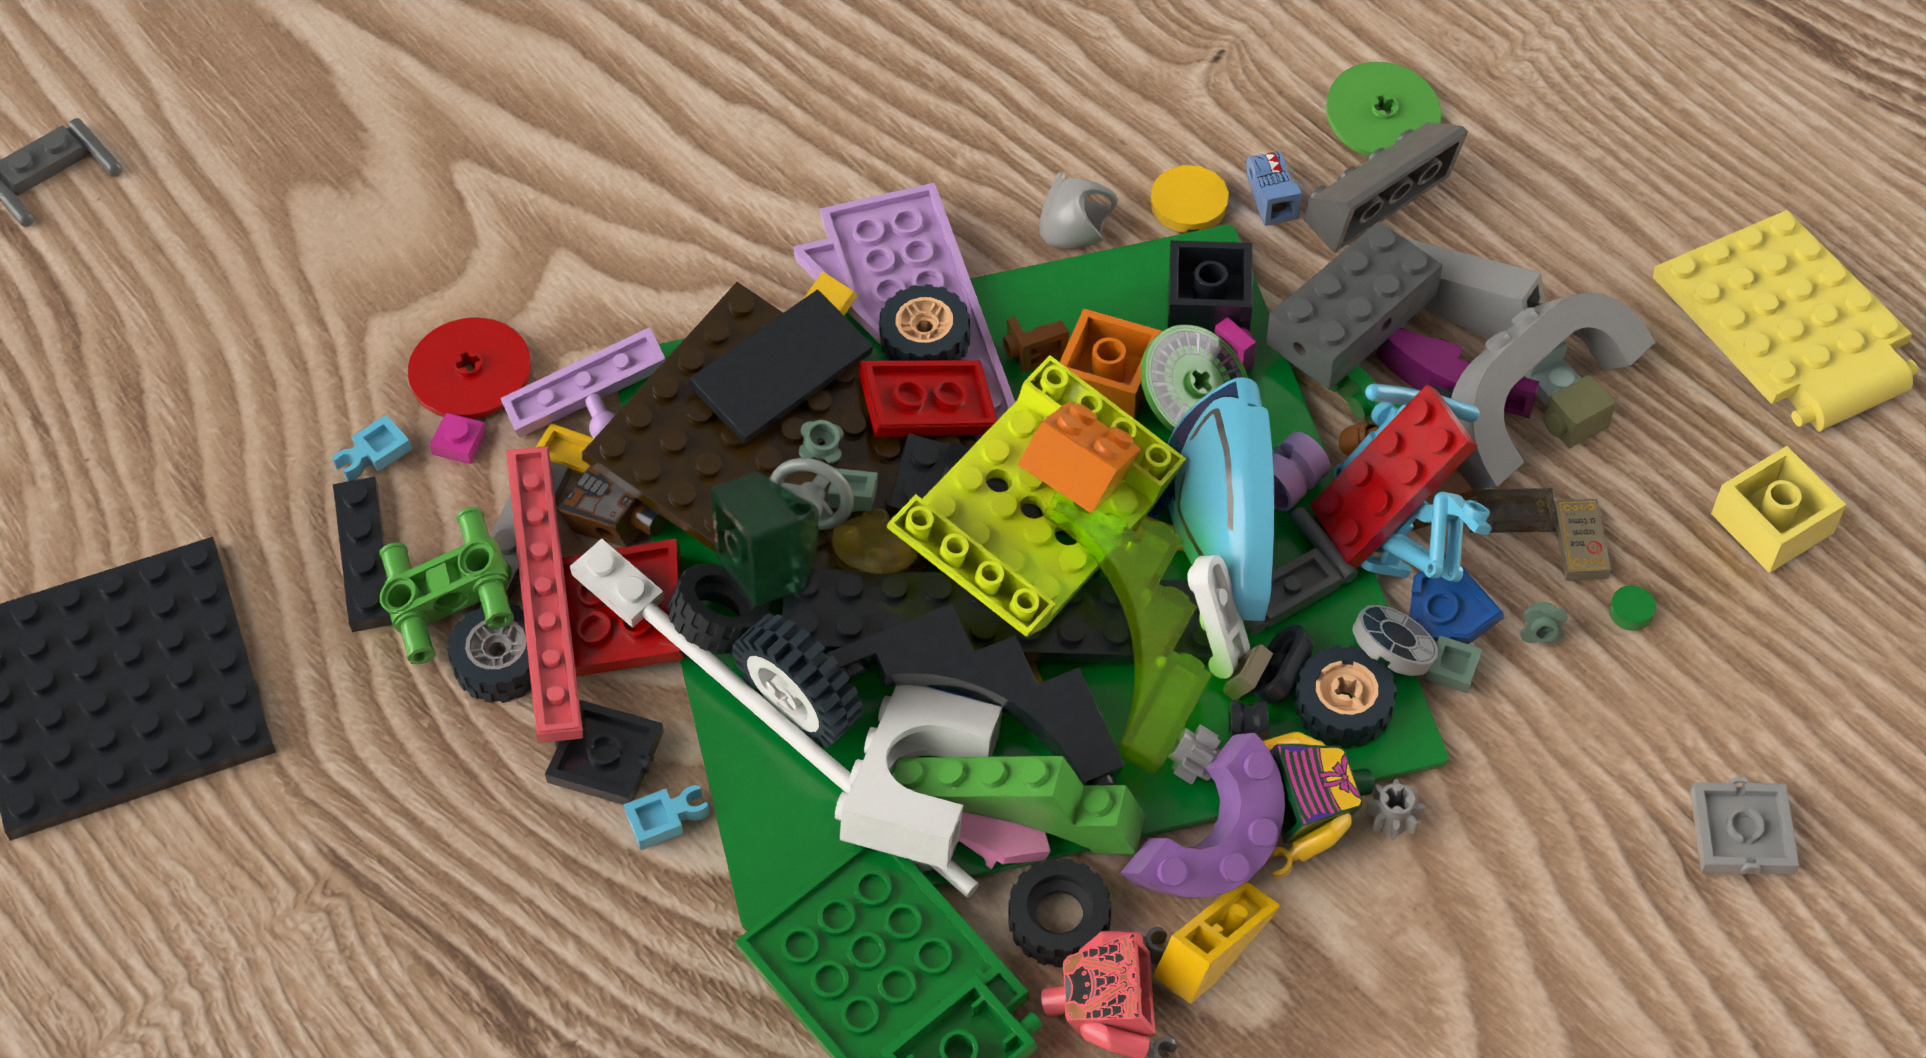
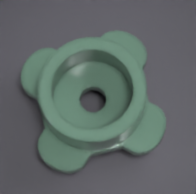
[799,420,843,463]
[1520,602,1568,643]

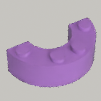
[1120,733,1285,897]

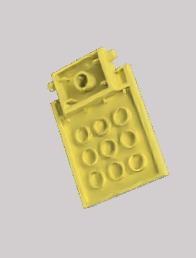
[1653,210,1918,432]

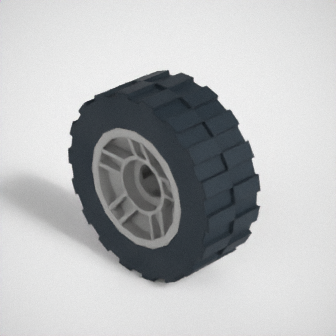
[447,604,531,703]

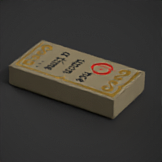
[1552,499,1611,580]

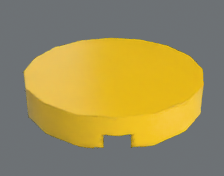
[1150,165,1229,233]

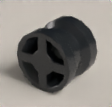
[1228,700,1268,741]

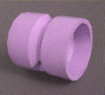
[1272,432,1331,511]

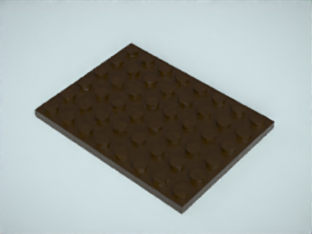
[582,282,976,599]

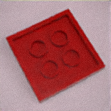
[562,539,684,677]

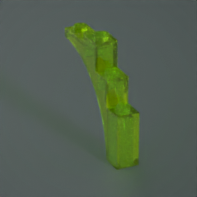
[1043,491,1213,775]

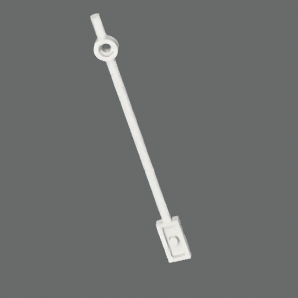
[570,539,979,898]

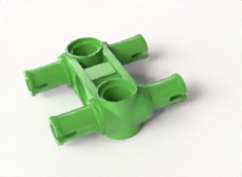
[379,507,514,665]

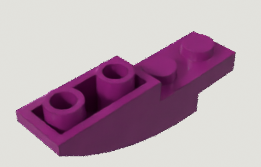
[1376,328,1540,418]

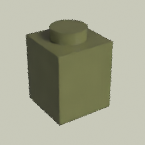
[1543,374,1616,449]

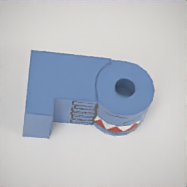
[1246,151,1302,226]

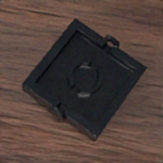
[545,699,664,805]

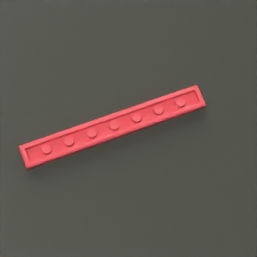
[506,446,583,743]

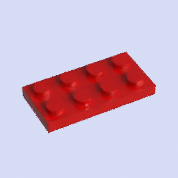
[1310,384,1478,568]

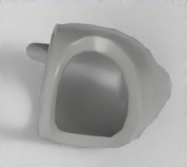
[1039,172,1118,248]

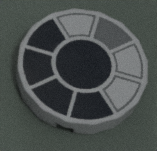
[1353,605,1438,676]

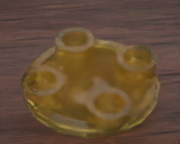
[832,507,918,574]

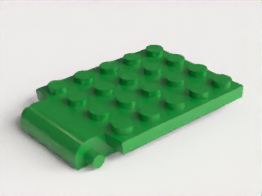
[735,845,1043,1058]

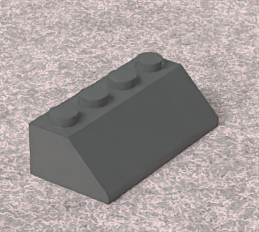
[1303,122,1468,253]

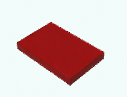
[858,360,998,437]

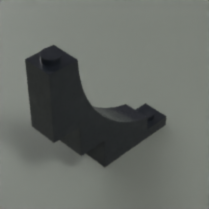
[826,604,1125,786]

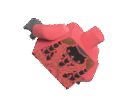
[1041,927,1178,1058]

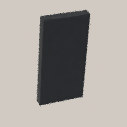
[689,289,873,445]

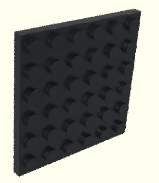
[0,537,276,841]

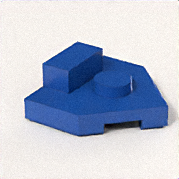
[1409,553,1504,644]

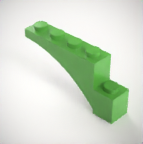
[893,756,1146,854]

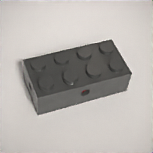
[1267,221,1443,390]

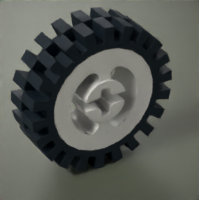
[732,614,862,748]

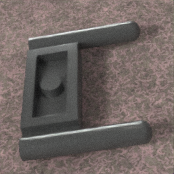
[0,118,122,227]
[1243,507,1358,636]

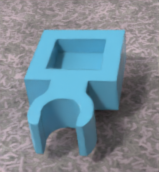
[333,415,413,481]
[623,785,709,850]

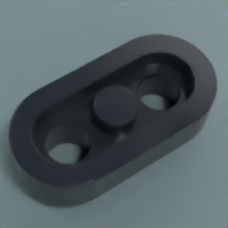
[1251,624,1314,704]

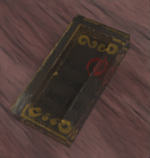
[1469,488,1557,533]

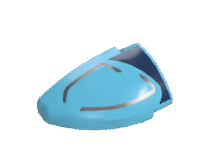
[1166,377,1274,621]

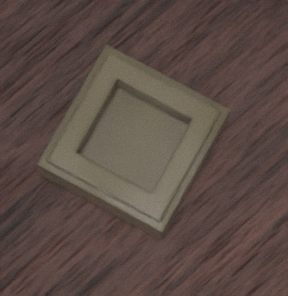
[1223,645,1273,700]

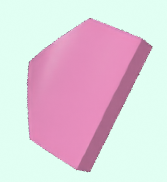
[959,812,1051,870]

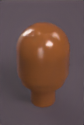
[1339,422,1379,457]

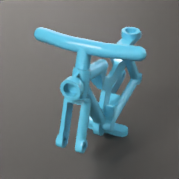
[1333,384,1492,582]

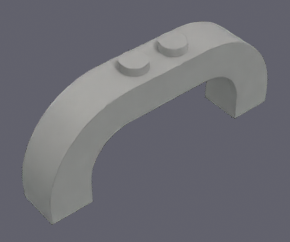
[1451,293,1656,490]

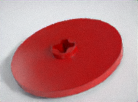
[408,317,531,419]

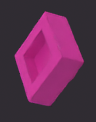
[1215,317,1256,372]
[430,413,487,464]

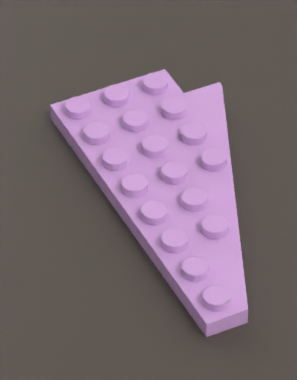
[793,183,1015,441]

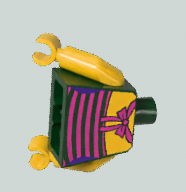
[1263,732,1374,879]

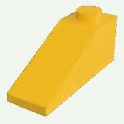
[1153,882,1280,1004]

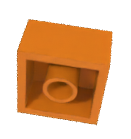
[1060,309,1162,420]
[1017,401,1142,513]

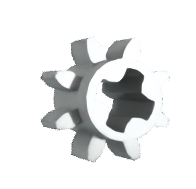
[1167,724,1221,784]
[1365,779,1425,840]

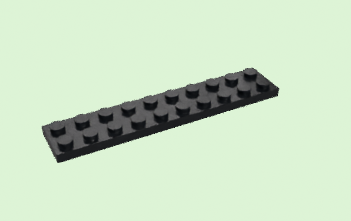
[782,568,1213,666]

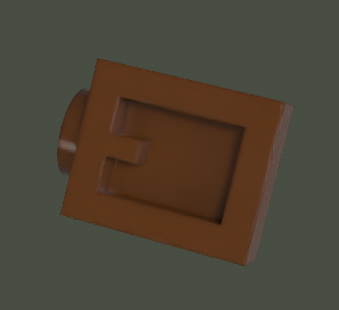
[1003,317,1069,373]

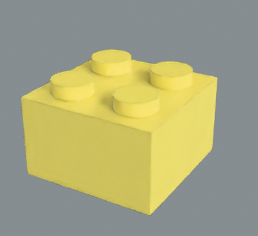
[1711,446,1847,573]

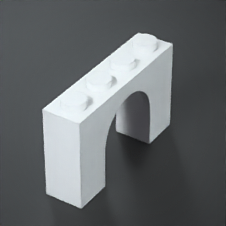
[835,685,1003,869]

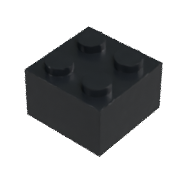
[1167,240,1253,334]

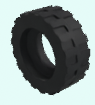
[668,563,771,655]
[1008,858,1111,968]

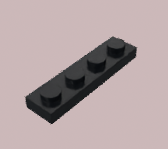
[333,476,392,633]

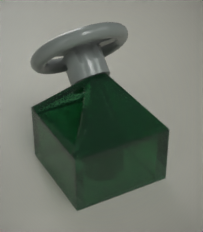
[710,458,854,607]

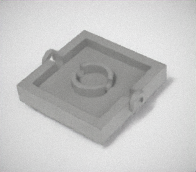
[1690,777,1799,875]

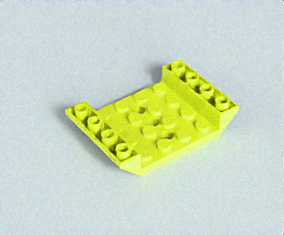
[887,355,1186,637]

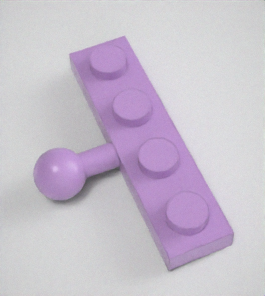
[501,327,666,439]

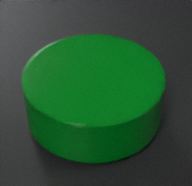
[1609,585,1656,630]

